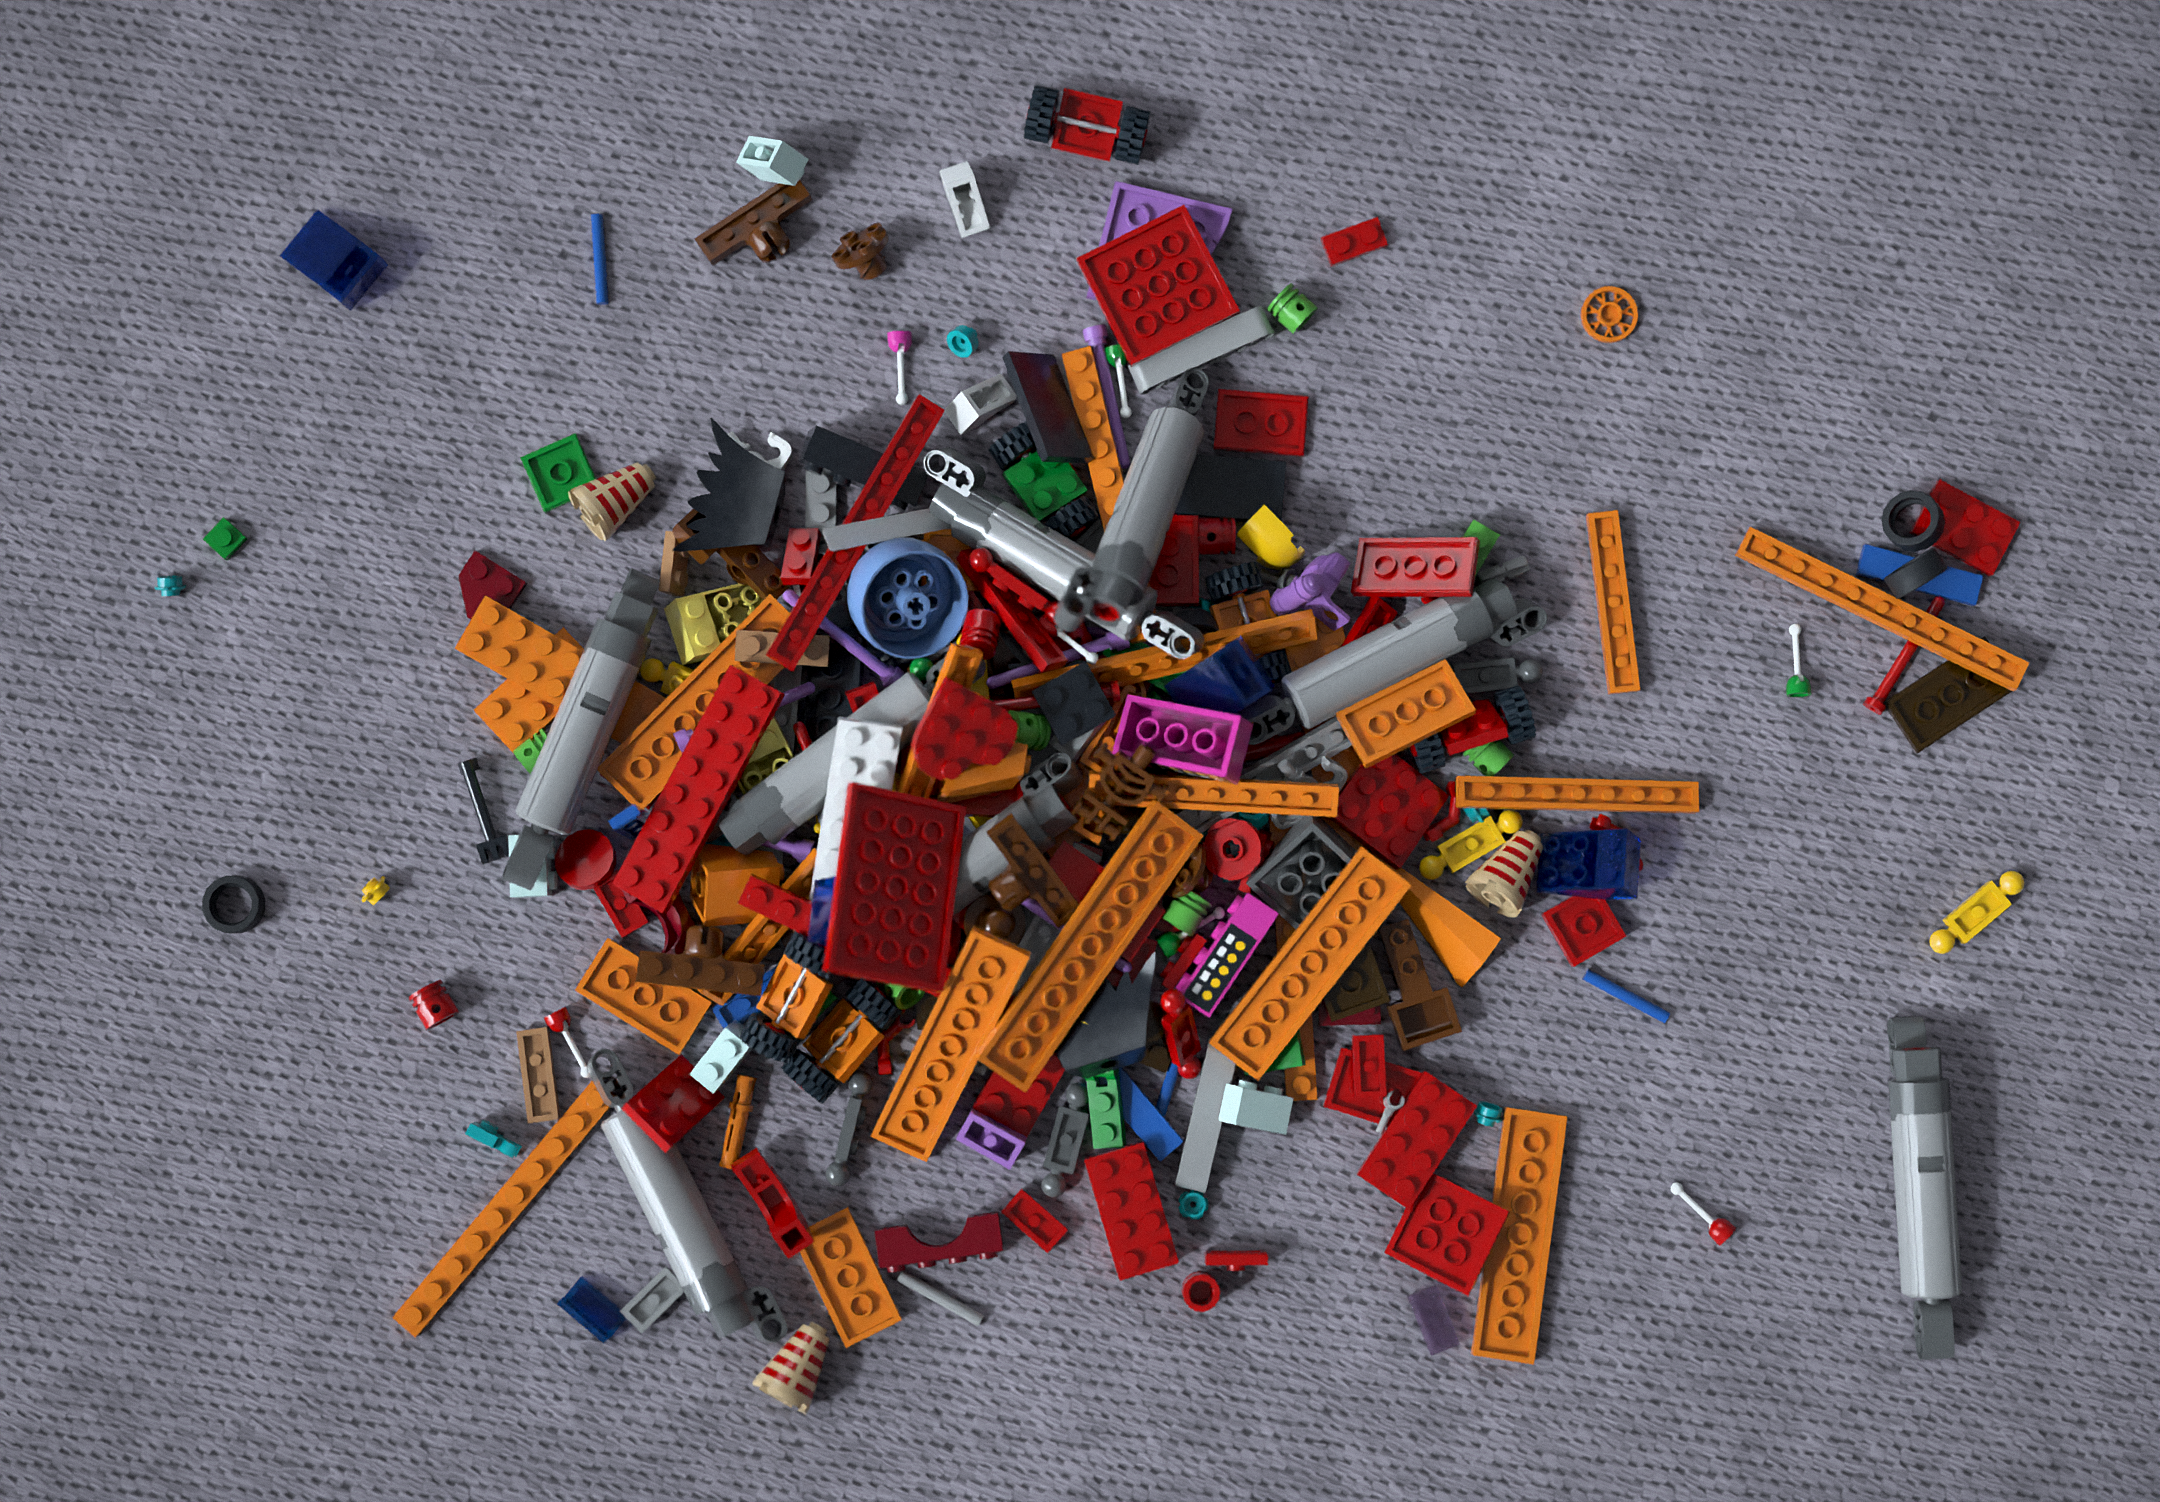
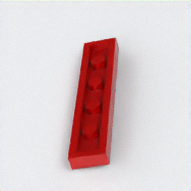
[956,549,1068,673]

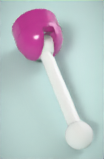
[887,331,912,405]

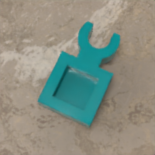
[465,1120,522,1158]

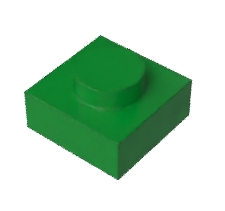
[203,517,248,561]

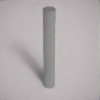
[897,1270,984,1326]

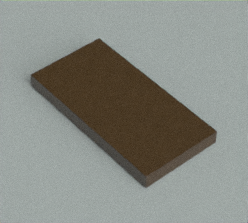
[1883,636,2019,753]

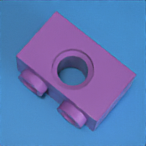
[956,1108,1027,1170]

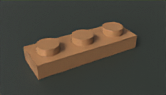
[735,630,830,667]
[516,1027,560,1124]

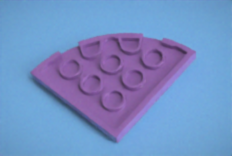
[1087,181,1232,300]

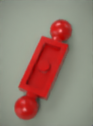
[968,548,1059,626]
[1161,989,1202,1079]

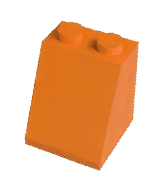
[936,742,1031,803]
[690,844,784,927]

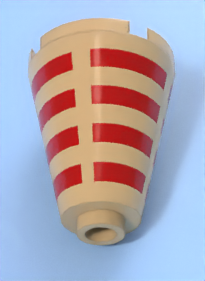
[568,462,656,542]
[1465,830,1543,917]
[752,1322,830,1414]

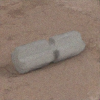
[1477,556,1530,585]

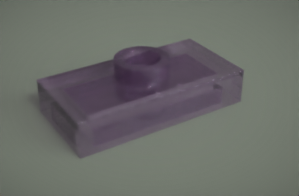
[1407,1285,1460,1356]

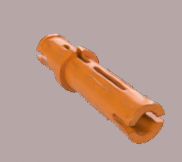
[719,1074,757,1169]

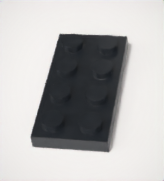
[795,637,866,756]

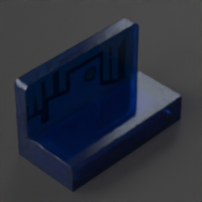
[557,1276,627,1343]

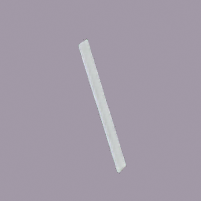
[822,508,952,551]

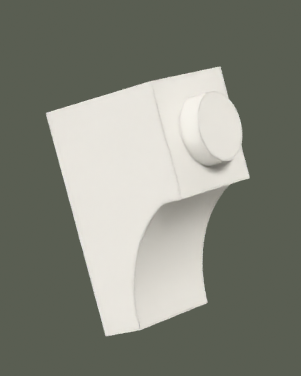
[939,161,990,238]
[944,374,1017,435]

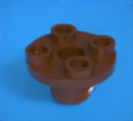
[831,222,889,280]
[1164,842,1213,898]
[964,893,1026,946]

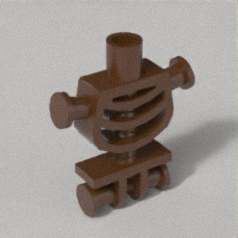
[1071,743,1168,841]

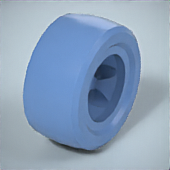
[847,537,968,659]

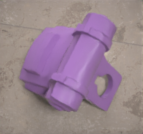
[1269,552,1351,631]

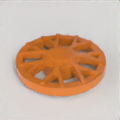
[1581,286,1638,343]

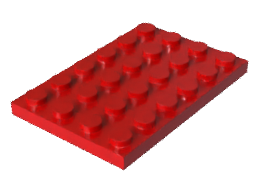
[823,782,966,993]

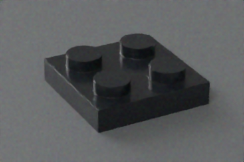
[1031,661,1116,746]

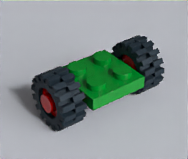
[988,421,1100,540]

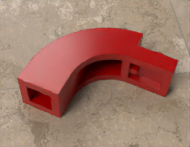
[731,1147,815,1259]

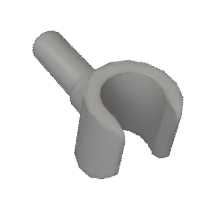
[1375,1091,1405,1134]

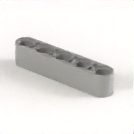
[1128,306,1275,395]
[1174,1038,1235,1193]

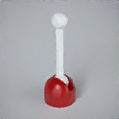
[1039,614,1098,664]
[544,1006,591,1078]
[1671,1182,1736,1246]

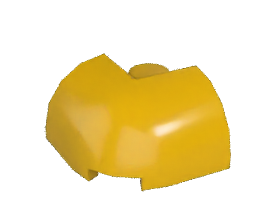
[1237,504,1305,570]

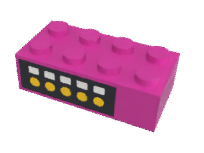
[1112,694,1253,785]
[1175,893,1279,1017]

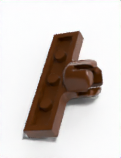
[695,180,812,266]
[986,813,1079,928]
[636,925,765,996]

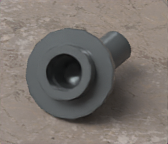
[1259,568,1299,591]

